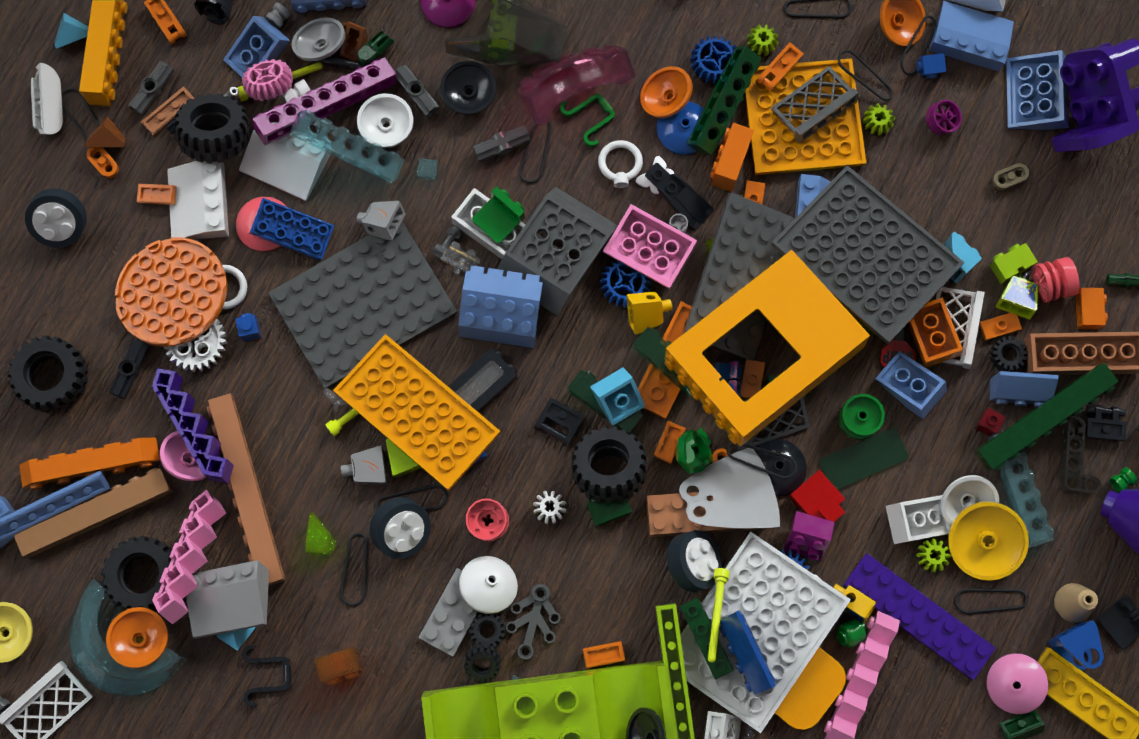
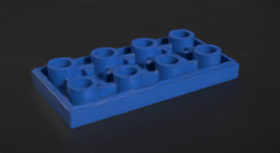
[249,198,334,261]

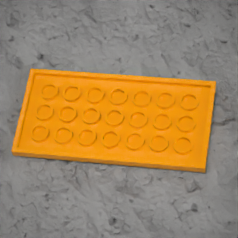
[333,334,501,491]

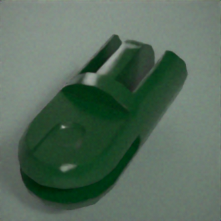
[357,30,394,66]

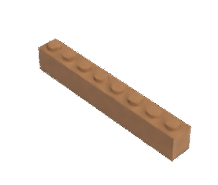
[14,468,173,558]

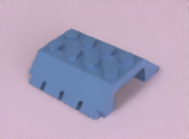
[458,265,543,348]

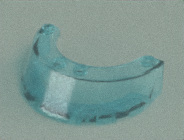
[70,579,187,696]

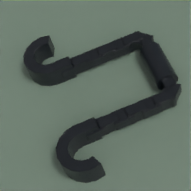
[242,645,292,707]

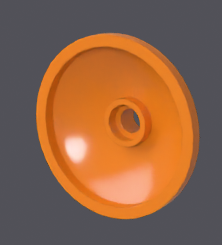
[880,0,926,46]
[640,66,693,118]
[106,607,168,668]

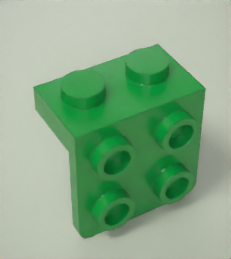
[472,186,525,244]

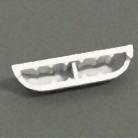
[31,63,63,135]

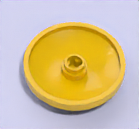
[948,501,1029,580]

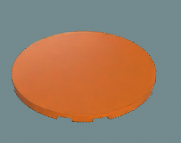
[115,237,227,347]

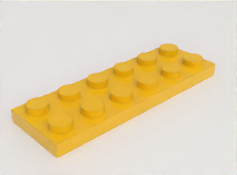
[1037,647,1139,739]

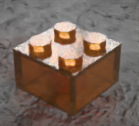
[314,647,364,686]

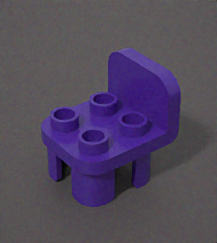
[1051,39,1139,152]

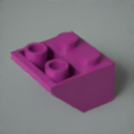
[783,511,834,561]

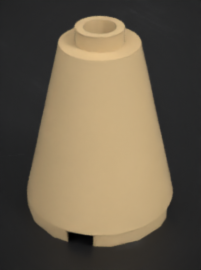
[1054,583,1098,623]

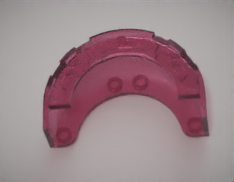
[517,45,636,125]

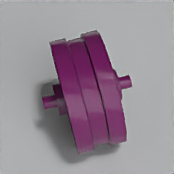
[926,100,962,135]

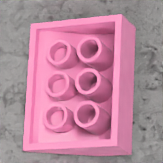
[603,204,697,289]

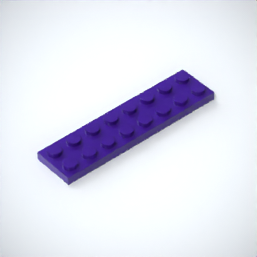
[843,553,996,680]

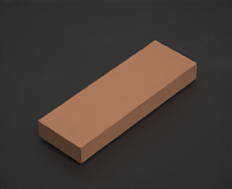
[141,86,195,137]

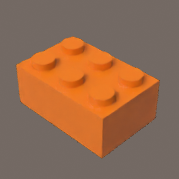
[710,123,754,192]
[908,297,963,368]

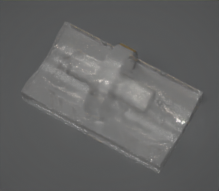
[441,241,480,274]

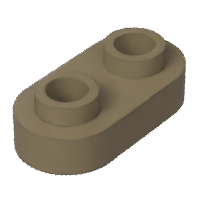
[992,163,1029,190]

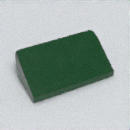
[999,710,1045,739]

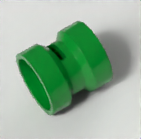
[1109,467,1138,493]

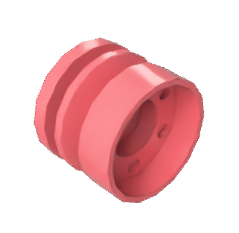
[1032,257,1079,303]
[466,499,509,541]

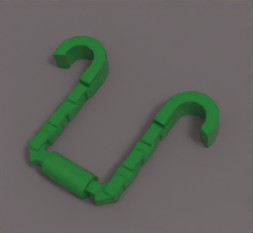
[560,93,615,148]

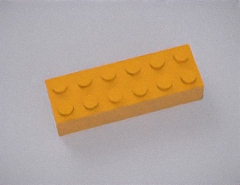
[79,0,128,106]

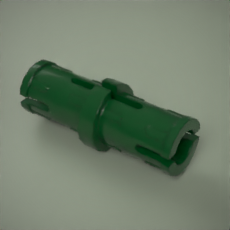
[1106,273,1139,288]

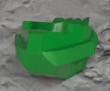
[675,428,713,474]

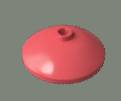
[236,197,286,252]

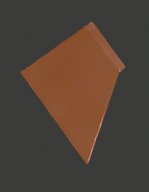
[340,22,368,62]
[85,116,126,147]

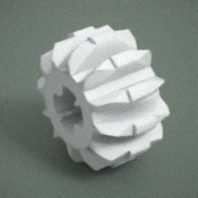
[533,491,566,524]

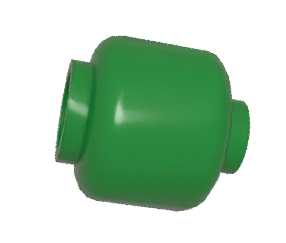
[836,619,867,648]

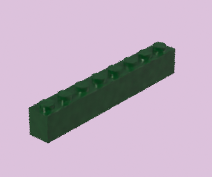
[974,362,1118,471]

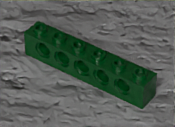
[686,46,762,155]

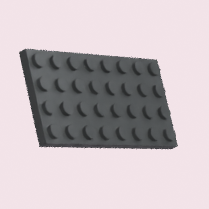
[683,192,795,361]

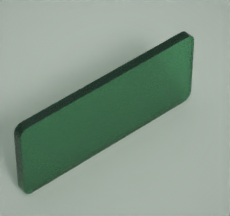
[819,428,909,490]

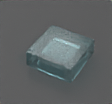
[417,158,438,180]

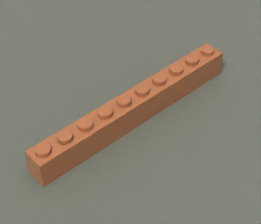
[207,393,286,586]

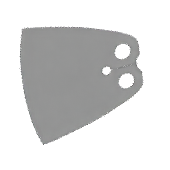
[679,448,780,528]

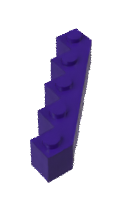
[152,368,234,484]

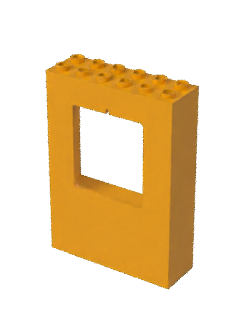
[664,250,870,447]

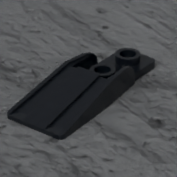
[645,163,713,230]

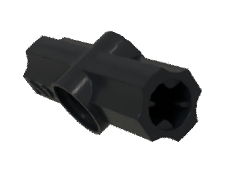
[109,340,149,399]

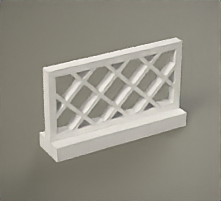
[936,287,985,369]
[0,661,93,739]
[704,711,741,739]

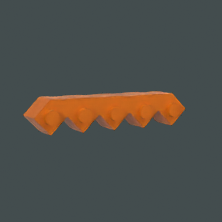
[19,437,160,490]

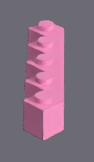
[152,490,226,624]
[824,611,900,739]

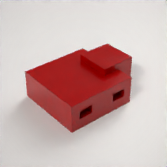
[788,469,845,522]

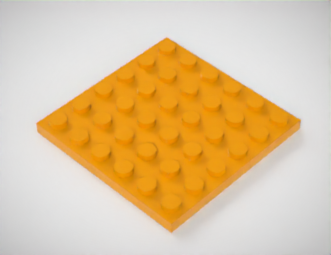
[742,58,866,175]

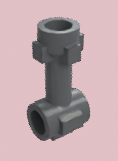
[432,226,462,260]

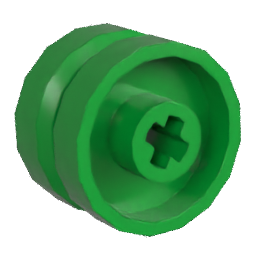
[838,394,885,440]

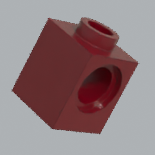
[974,408,1005,437]

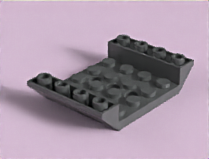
[497,187,618,317]

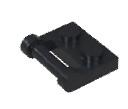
[534,398,584,447]

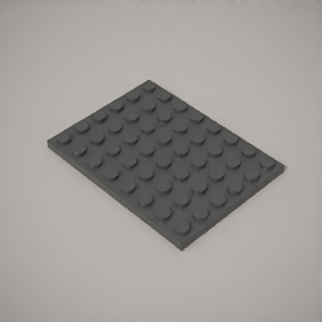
[771,165,964,344]
[268,222,457,390]

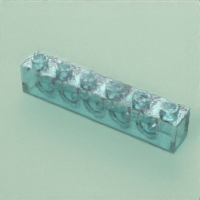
[289,110,404,183]
[988,433,1054,548]

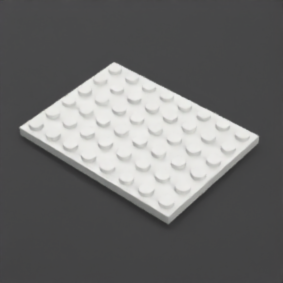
[680,532,850,733]

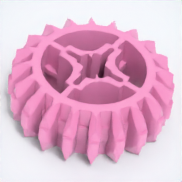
[242,59,293,101]

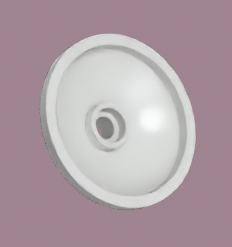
[357,94,413,148]
[941,475,999,525]
[459,556,518,614]

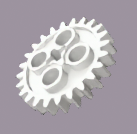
[164,319,227,372]

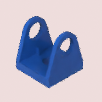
[1048,620,1104,670]

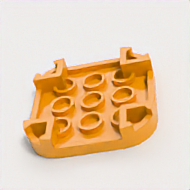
[774,647,846,730]

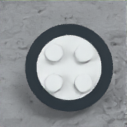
[25,188,87,248]
[369,497,431,559]
[667,530,722,592]

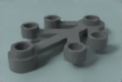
[506,584,561,660]

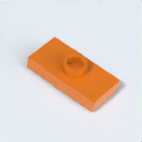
[744,180,765,205]
[137,184,176,205]
[979,313,1022,341]
[741,359,765,399]
[653,421,686,464]
[582,641,625,669]

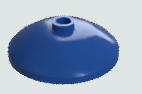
[657,101,710,155]

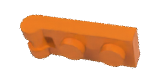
[144,0,187,45]
[756,42,804,93]

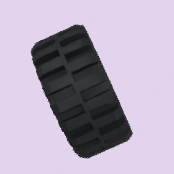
[174,93,250,164]
[7,336,88,413]
[571,427,647,504]
[101,536,172,611]

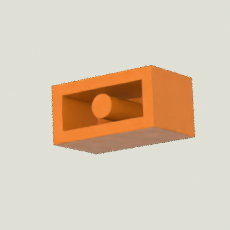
[1075,288,1108,329]

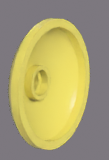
[0,602,33,663]

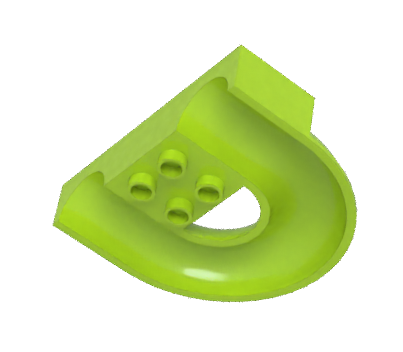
[421,660,675,739]

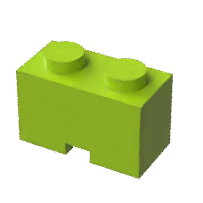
[989,243,1038,284]

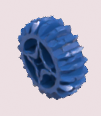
[690,35,736,85]
[600,260,651,308]

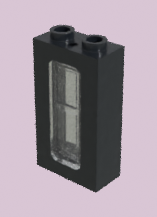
[448,347,518,413]

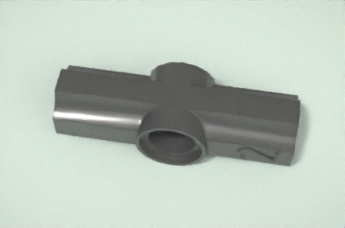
[128,61,174,115]
[395,65,439,117]
[473,125,531,162]

